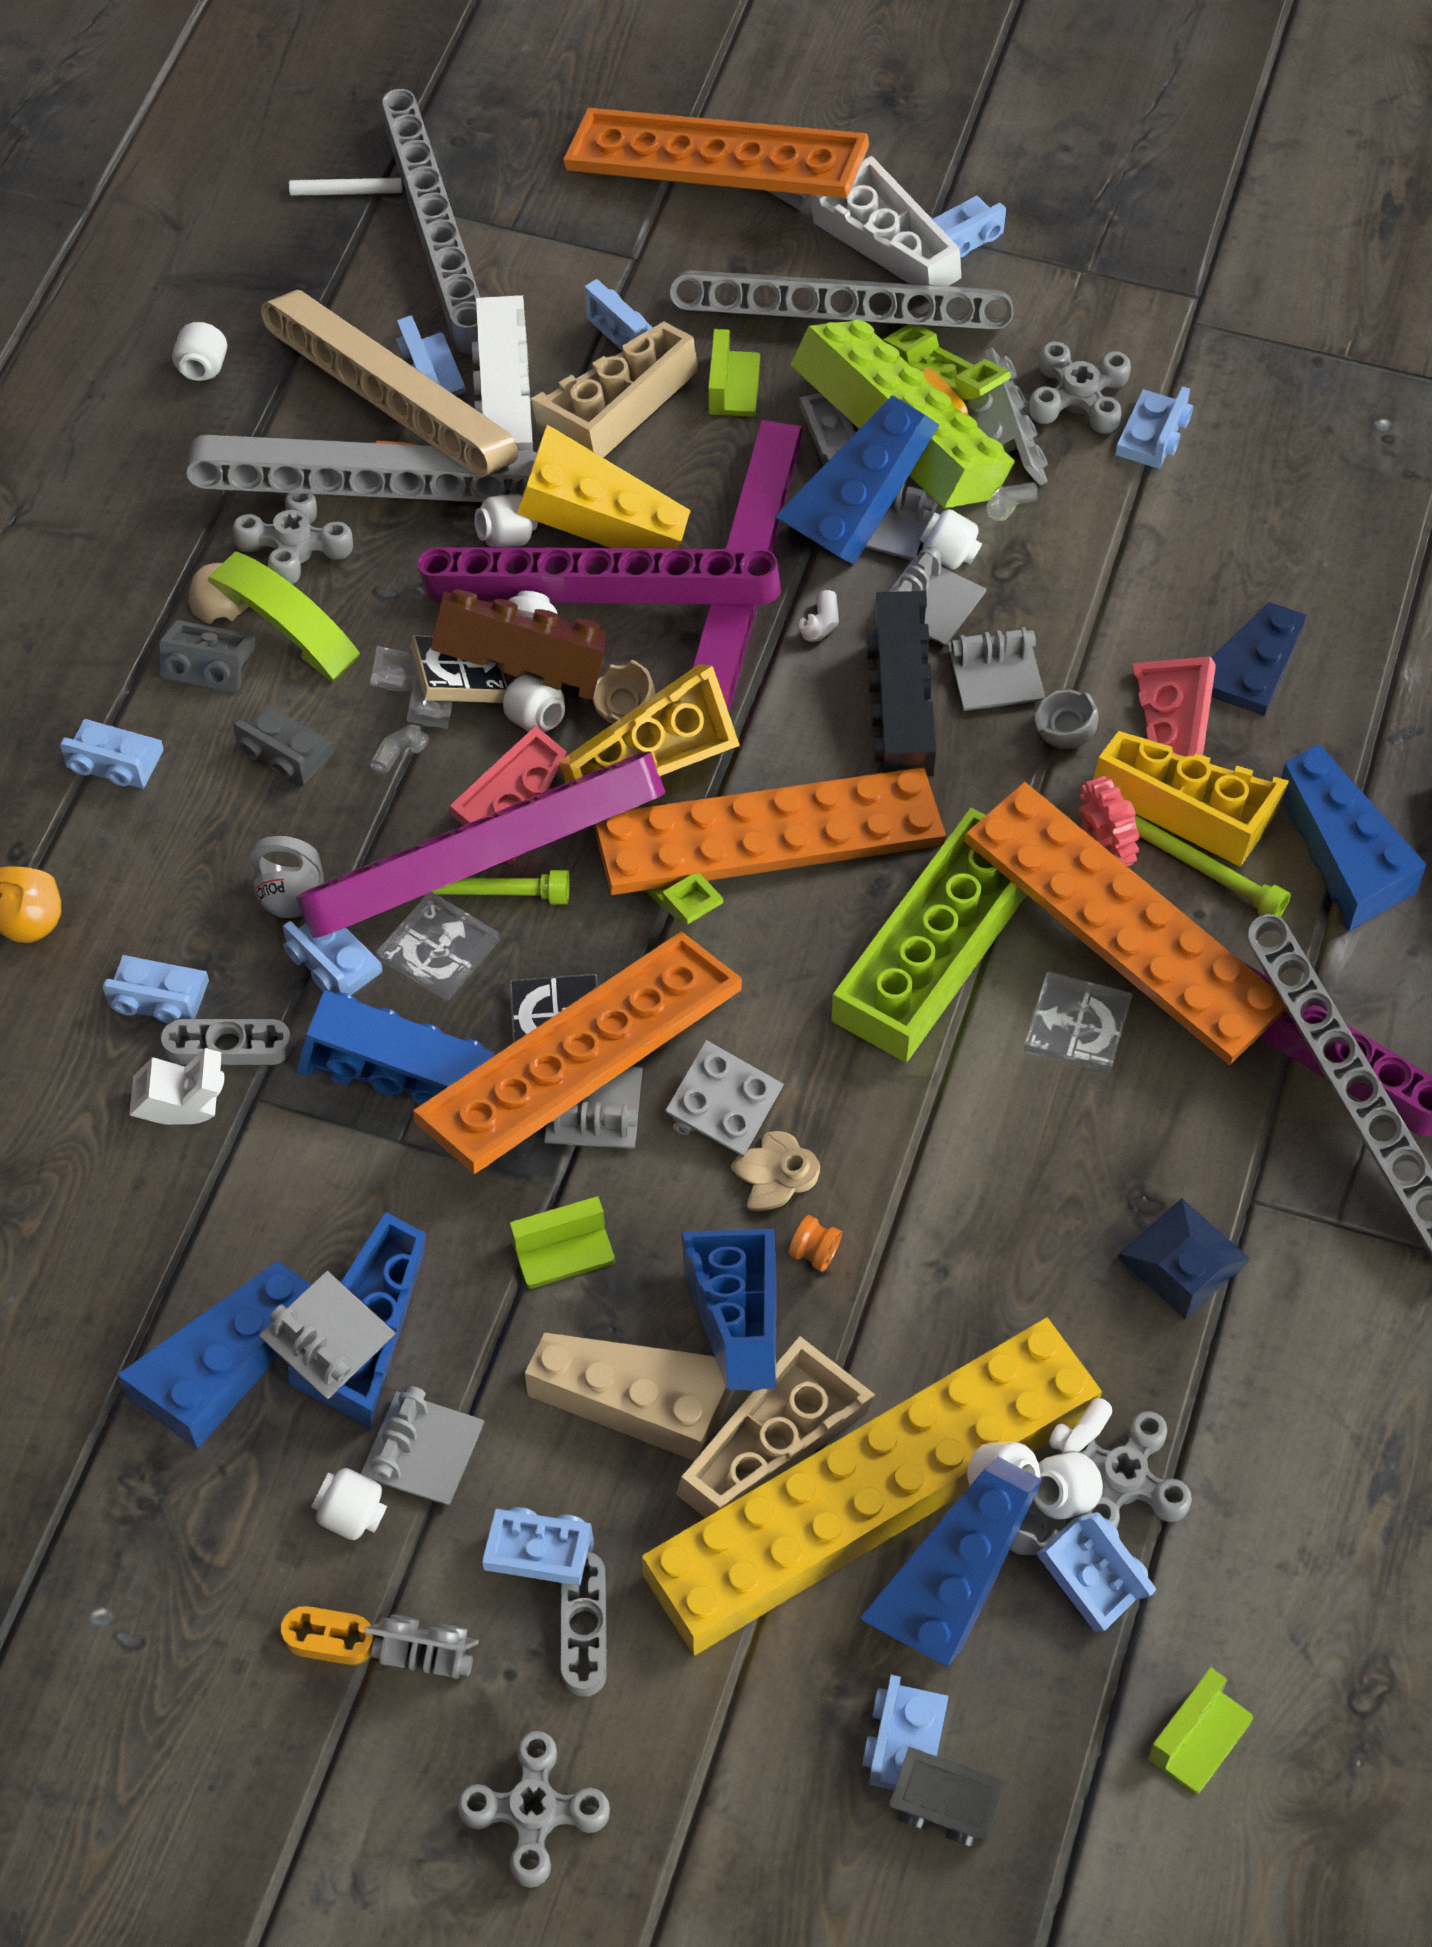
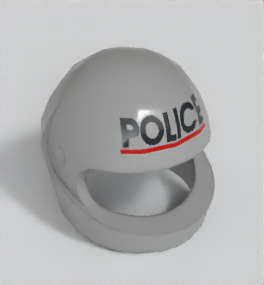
[251,836,324,918]

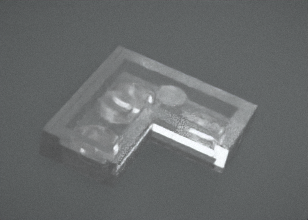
[370,646,453,729]

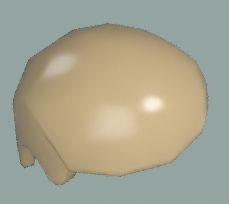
[188,563,249,624]
[593,660,655,724]

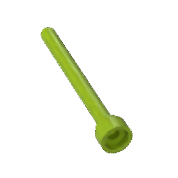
[1135,815,1291,917]
[427,870,570,905]

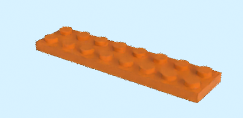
[563,108,869,198]
[593,767,946,895]
[964,782,1286,1065]
[413,931,742,1174]

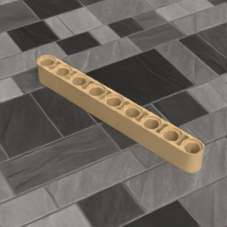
[261,290,518,478]

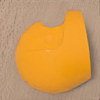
[0,866,61,943]

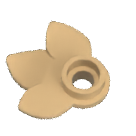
[731,1131,820,1211]

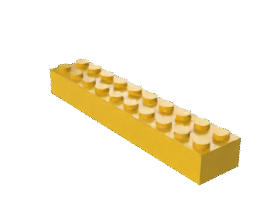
[642,1317,1102,1656]

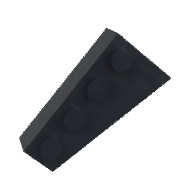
[866,591,936,776]

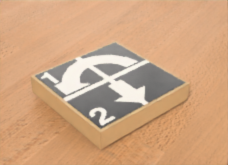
[410,635,508,703]

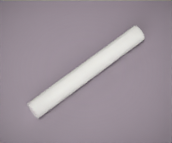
[289,178,403,196]

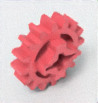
[1078,776,1140,866]

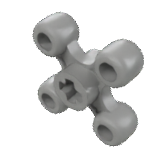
[1029,341,1131,434]
[233,493,353,585]
[1057,1411,1192,1529]
[457,1731,610,1888]

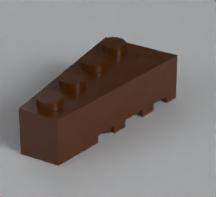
[431,589,606,700]

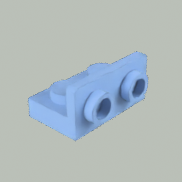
[932,196,1006,258]
[585,279,653,351]
[1115,386,1193,469]
[60,719,164,789]
[283,921,383,995]
[102,955,209,1024]
[482,1507,594,1586]
[862,1675,949,1790]

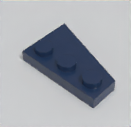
[1211,602,1308,716]

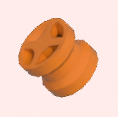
[788,1214,842,1272]

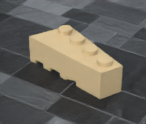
[531,322,698,458]
[525,1333,734,1461]
[676,1336,875,1518]

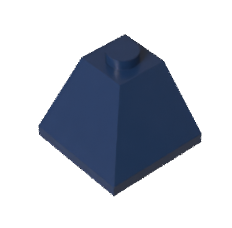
[1118,1198,1250,1319]

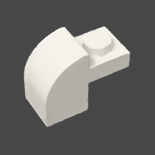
[130,1048,224,1125]

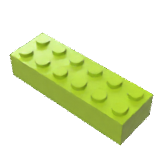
[790,320,1015,508]
[831,808,1027,1063]

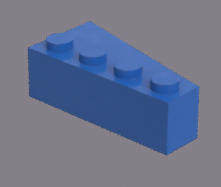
[775,395,939,565]
[1281,744,1426,931]
[296,989,494,1104]
[288,1212,426,1429]
[681,1229,777,1391]
[117,1261,312,1450]
[860,1456,1042,1667]

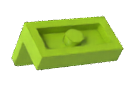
[709,329,760,417]
[510,1196,615,1289]
[1148,1667,1253,1795]

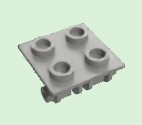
[865,483,938,560]
[889,547,987,647]
[948,627,1045,711]
[665,1040,784,1157]
[545,1067,643,1149]
[259,1271,395,1400]
[361,1386,485,1507]
[364,1615,479,1679]

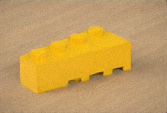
[517,425,690,549]
[559,664,740,783]
[1093,731,1289,867]

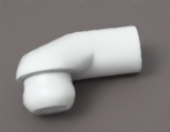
[798,590,839,642]
[1049,1398,1112,1453]

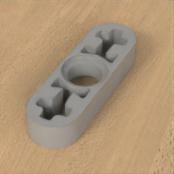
[161,1019,293,1065]
[561,1551,607,1697]

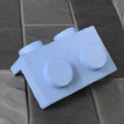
[396,315,466,396]
[1037,1512,1156,1632]

